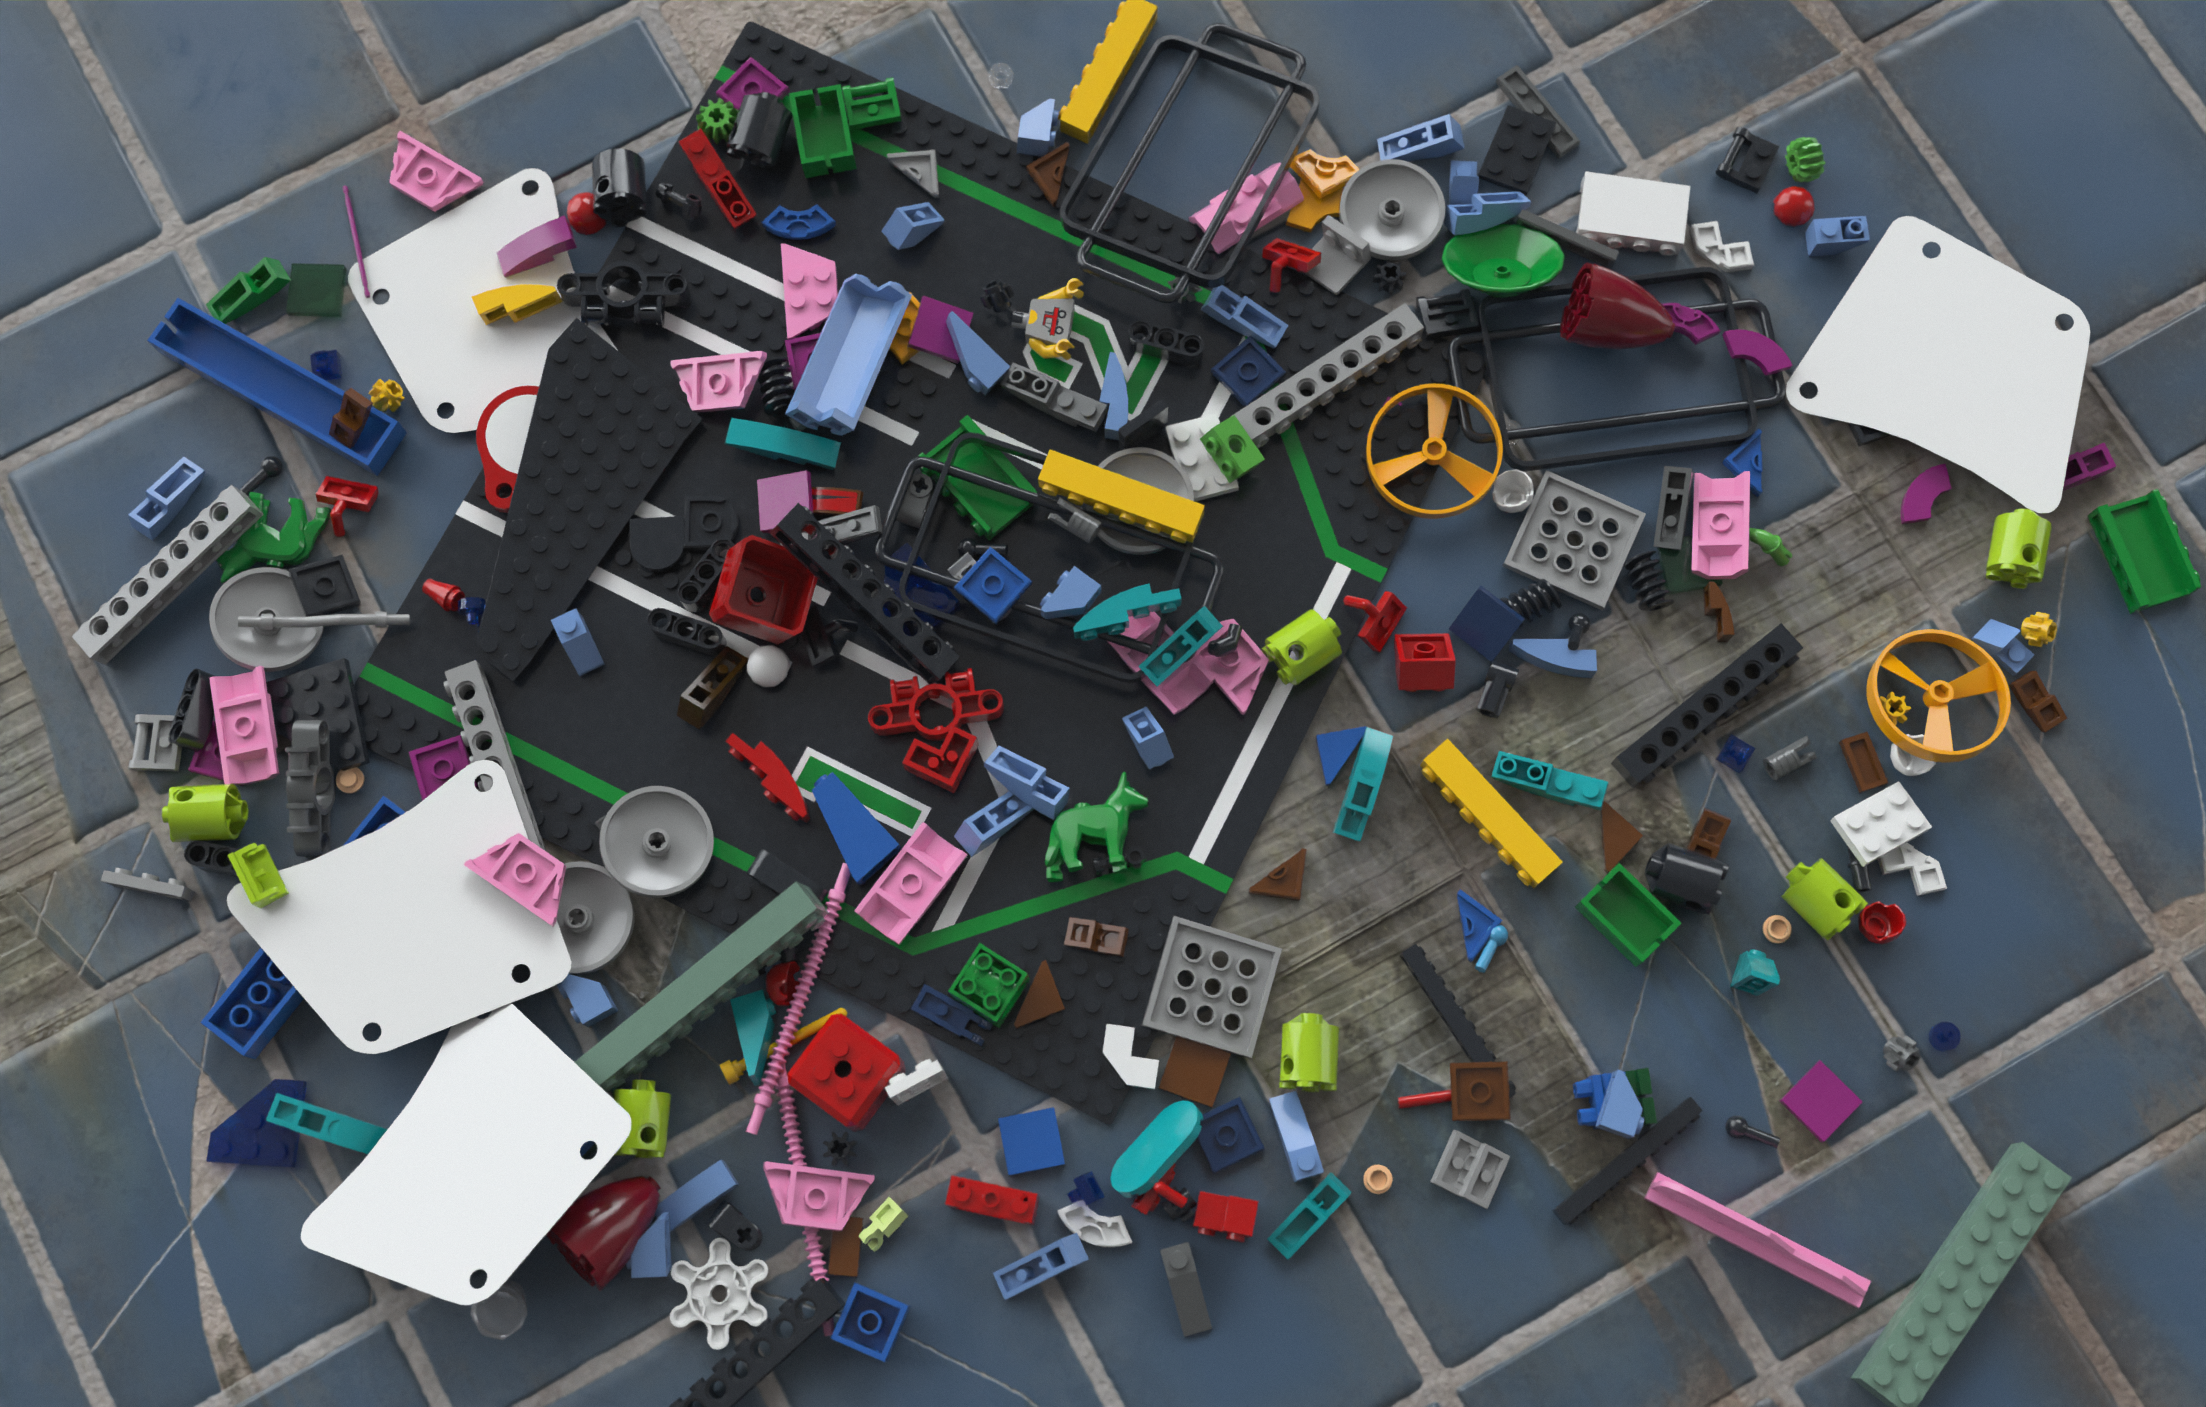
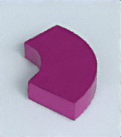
[1662,303,1720,345]
[1722,329,1793,376]
[1901,463,1952,524]

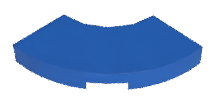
[761,204,836,240]

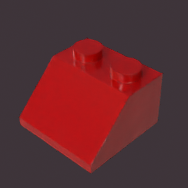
[1394,633,1456,692]

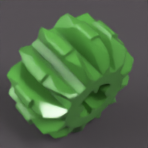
[696,98,738,145]
[1785,137,1826,182]

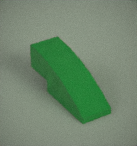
[206,257,291,324]

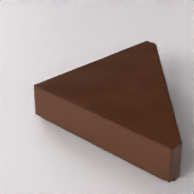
[1027,142,1070,207]
[1601,801,1643,874]
[1248,849,1307,901]
[1014,960,1065,1029]

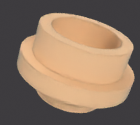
[336,767,365,794]
[1762,915,1792,943]
[1363,1165,1392,1194]

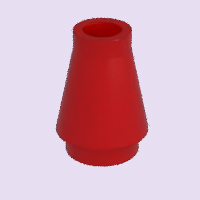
[422,579,465,611]

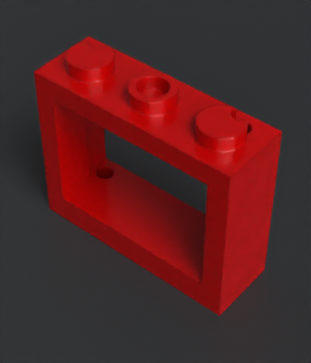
[945,1175,1040,1226]

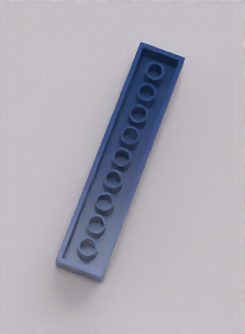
[200,796,406,1059]

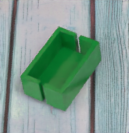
[789,84,857,178]
[1575,863,1681,967]

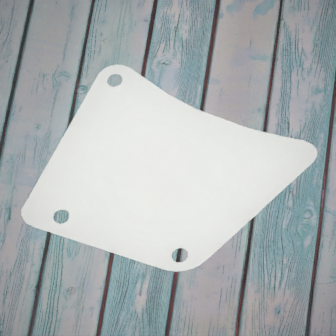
[348,168,617,433]
[1786,216,2090,513]
[227,760,571,1054]
[301,1003,631,1305]

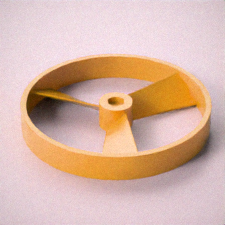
[1366,383,1503,519]
[1866,629,2011,763]

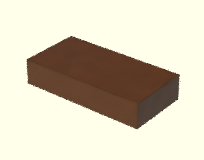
[1839,732,1888,794]
[828,1217,864,1277]

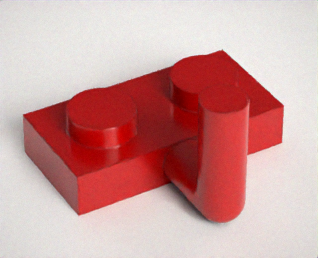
[1262,238,1322,292]
[316,476,379,537]
[1344,591,1407,652]
[1131,1163,1187,1215]

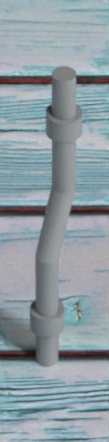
[238,612,410,630]

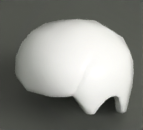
[1493,470,1534,513]
[747,645,790,687]
[1890,734,1936,776]

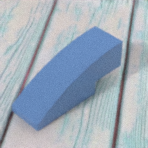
[1444,191,1531,235]
[1201,285,1288,348]
[1099,352,1128,440]
[128,457,205,541]
[1509,639,1597,678]
[984,746,1069,820]
[655,1160,739,1232]

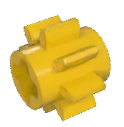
[369,379,405,412]
[2021,612,2057,647]
[1879,692,1911,726]

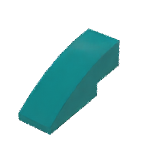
[1267,1172,1352,1259]

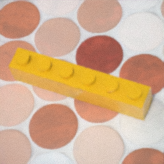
[1058,0,1158,144]
[1038,450,1205,543]
[1420,739,1562,888]

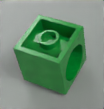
[948,943,1030,1029]

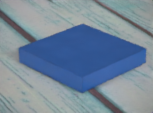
[954,547,1032,624]
[998,1107,1065,1176]

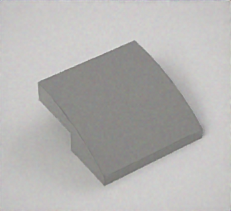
[1430,1130,1510,1209]

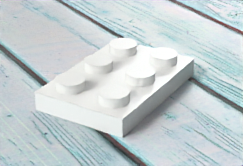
[1165,413,1239,502]
[1830,781,1932,867]
[885,1059,948,1105]

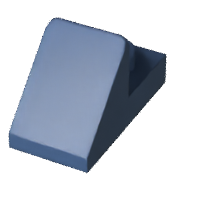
[1449,160,1479,205]
[1972,619,2034,676]

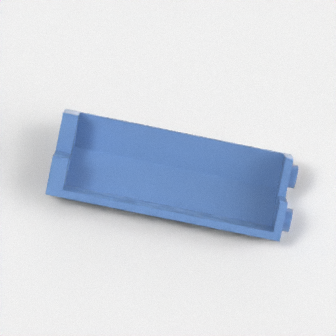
[785,274,912,436]

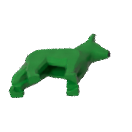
[215,492,331,583]
[1045,772,1150,882]

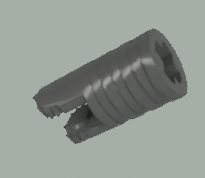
[1047,497,1102,544]
[1763,736,1817,780]

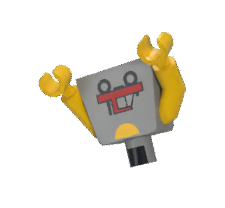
[1012,278,1084,360]

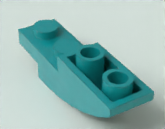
[1073,584,1181,641]
[1333,727,1393,841]
[1491,751,1609,810]
[266,1093,388,1154]

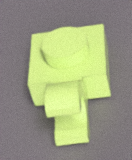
[859,1197,908,1252]

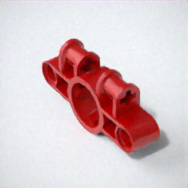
[868,668,1004,741]

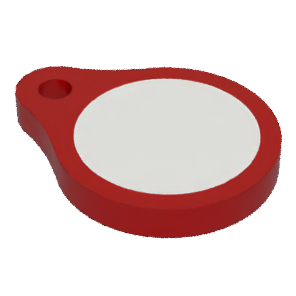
[476,385,539,513]

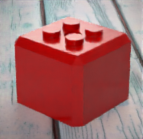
[709,535,817,644]
[787,1013,906,1132]

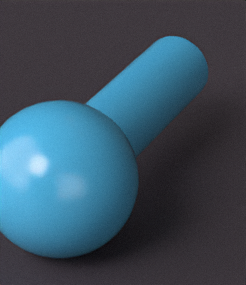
[1475,924,1508,973]

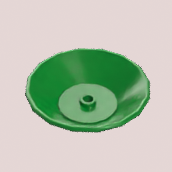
[1442,224,1565,298]

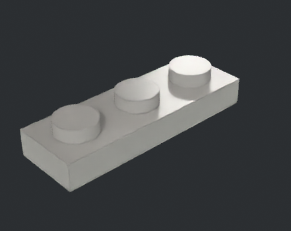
[101,868,195,902]

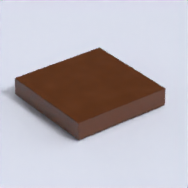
[1158,1036,1231,1108]
[1450,1061,1511,1121]

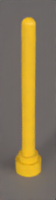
[720,1008,847,1085]

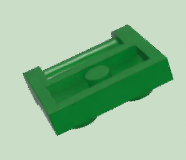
[842,77,902,130]

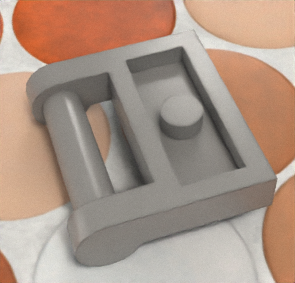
[128,714,182,772]

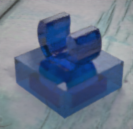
[310,350,342,381]
[1716,734,1755,774]
[1067,1171,1105,1206]

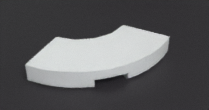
[1057,1199,1132,1247]

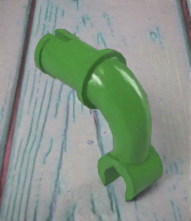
[1749,528,1792,566]

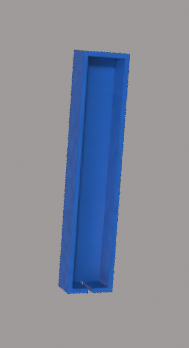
[147,298,407,476]

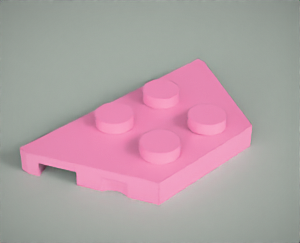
[389,131,484,212]
[781,244,838,339]
[671,351,767,413]
[1195,619,1269,715]
[464,833,566,927]
[763,1161,875,1232]

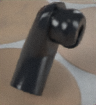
[1207,624,1242,657]

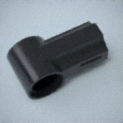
[1476,660,1519,719]

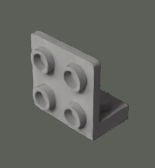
[1303,215,1371,295]

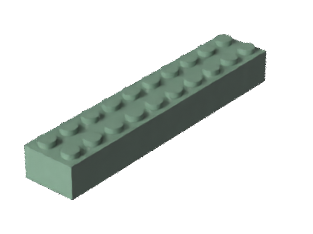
[574,882,829,1093]
[1851,1142,2072,1407]

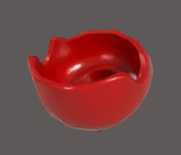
[1773,186,1814,227]
[567,192,606,235]
[1858,901,1906,944]
[765,961,800,1007]

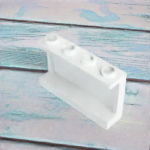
[1576,172,1690,256]

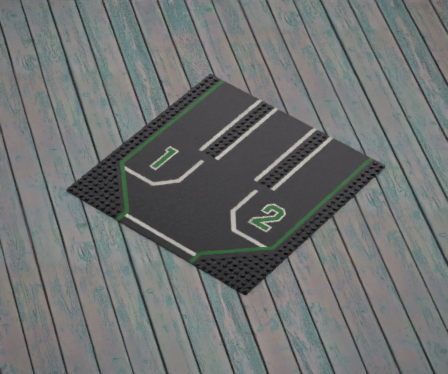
[354,21,1486,1125]

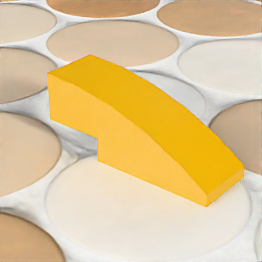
[472,285,563,325]

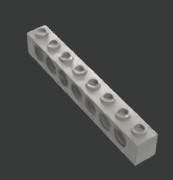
[1232,303,1424,448]
[72,485,264,665]
[444,660,546,851]

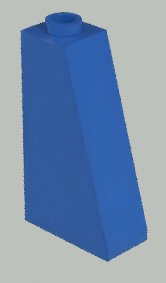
[811,772,901,886]

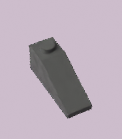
[1653,466,1695,550]
[1160,1242,1212,1337]

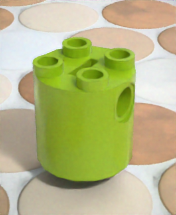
[1986,509,2052,589]
[1262,609,1342,685]
[162,784,249,842]
[1781,858,1868,941]
[1279,1013,1339,1092]
[613,1079,672,1158]

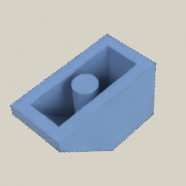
[881,202,945,250]
[551,609,604,676]
[1122,707,1174,769]
[1595,1070,1644,1139]
[626,1212,672,1278]

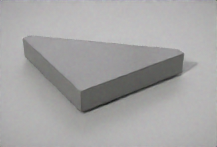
[887,150,939,198]

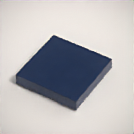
[1211,336,1286,407]
[1449,586,1525,662]
[1196,1097,1265,1174]

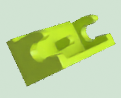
[228,843,289,908]

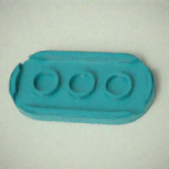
[1111,1101,1203,1198]

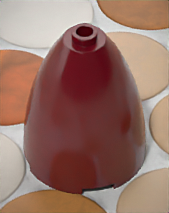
[1560,262,1675,349]
[545,1176,661,1291]

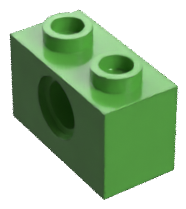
[1200,415,1265,483]

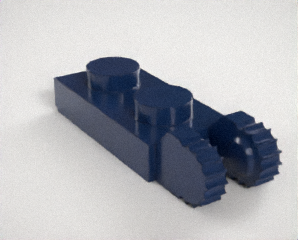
[911,984,993,1046]

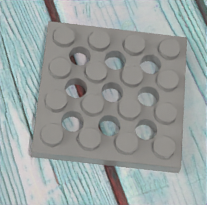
[1502,470,1646,611]
[1142,916,1282,1058]

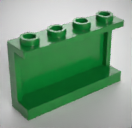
[918,415,1038,541]
[2087,489,2201,614]

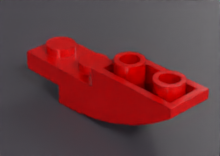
[679,129,757,229]
[726,733,810,823]

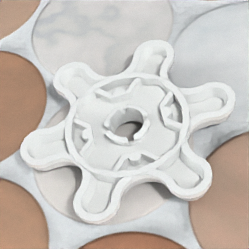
[670,1238,768,1350]

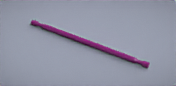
[342,186,371,298]

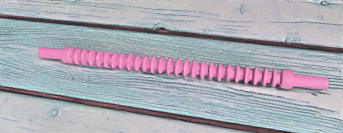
[746,863,851,1135]
[772,1051,835,1336]

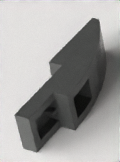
[1000,362,1109,432]

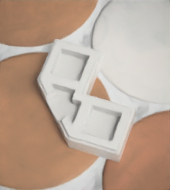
[1690,221,1754,273]
[1878,843,1947,896]
[1103,1024,1159,1090]

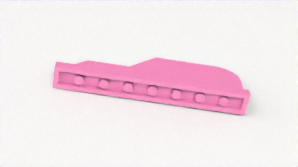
[1644,1173,1871,1308]

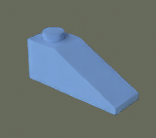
[1377,114,1464,161]
[946,311,1010,395]
[954,791,1034,857]
[1269,1091,1324,1182]
[993,1233,1089,1300]

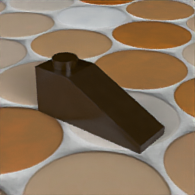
[677,646,749,730]

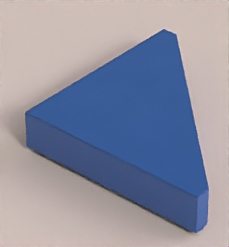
[1722,428,1763,497]
[1316,726,1366,786]
[1457,889,1502,962]

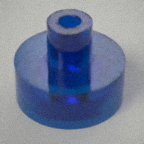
[458,597,486,624]
[1929,1022,1961,1051]

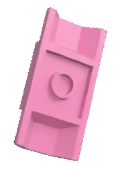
[1189,163,1304,255]
[1692,471,1750,579]
[1107,612,1215,715]
[209,666,279,785]
[854,822,968,945]

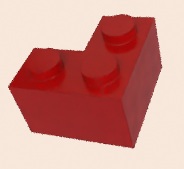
[902,726,979,793]
[1193,1191,1259,1243]

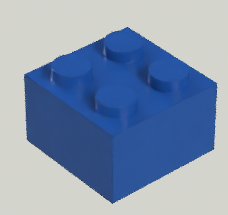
[831,1283,911,1362]

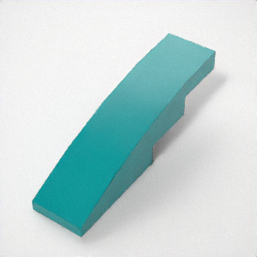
[725,418,841,470]

